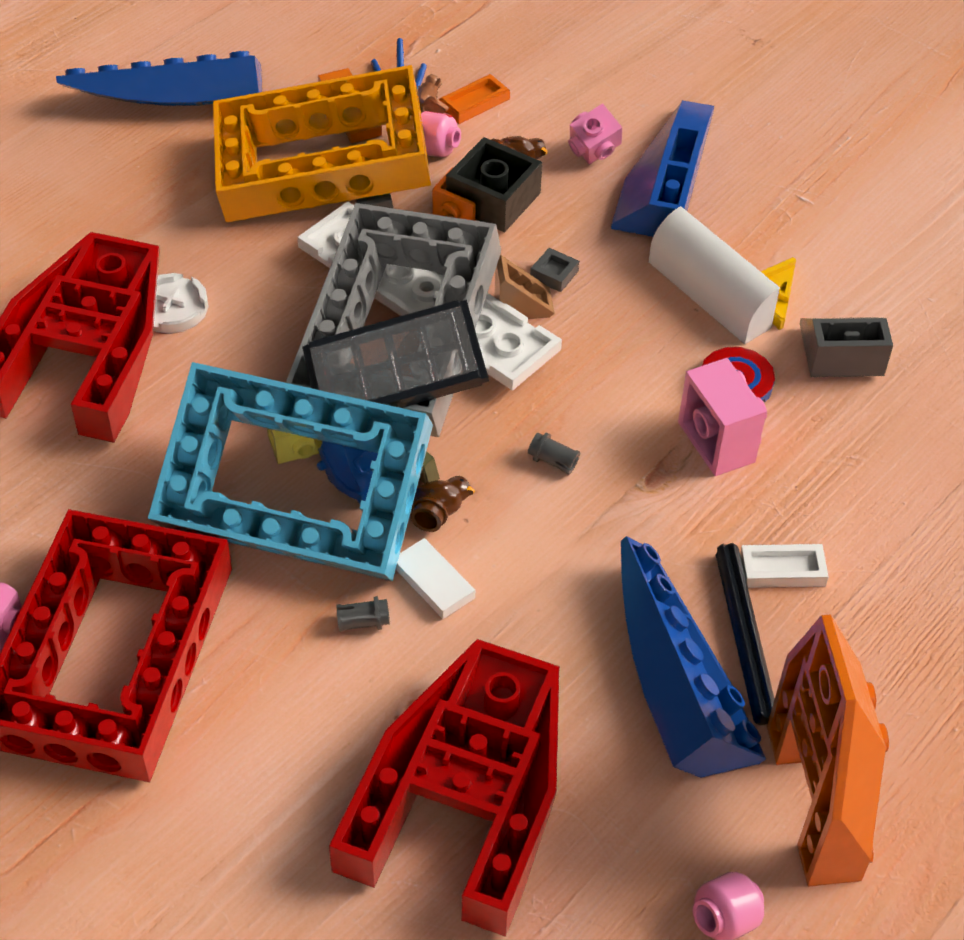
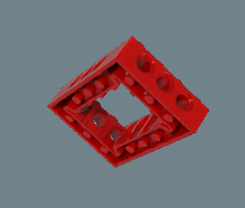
[0,509,232,783]

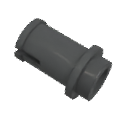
[528,433,581,474]
[336,596,390,632]

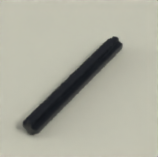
[716,543,775,726]

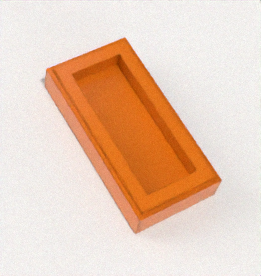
[439,74,510,124]

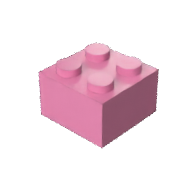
[678,358,767,476]

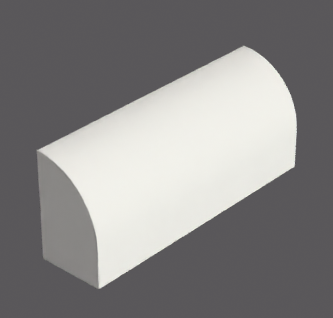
[649,206,780,344]

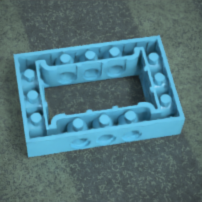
[148,362,433,581]

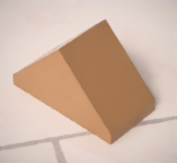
[494,255,555,319]

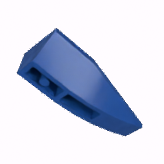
[56,51,262,106]
[611,100,714,237]
[621,536,766,778]

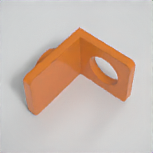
[432,167,476,221]

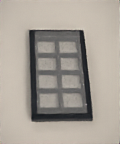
[302,300,489,408]

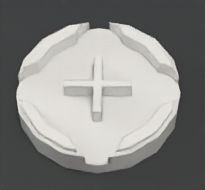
[153,273,208,334]

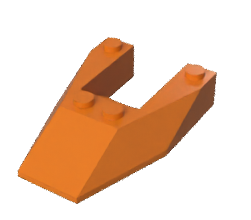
[767,614,889,887]

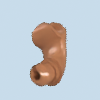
[418,74,449,113]

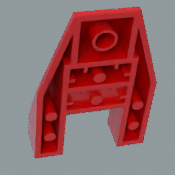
[0,232,160,443]
[329,639,560,937]

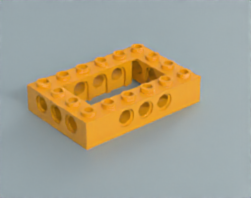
[213,65,431,222]

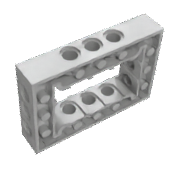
[286,203,501,437]

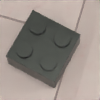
[446,137,542,233]

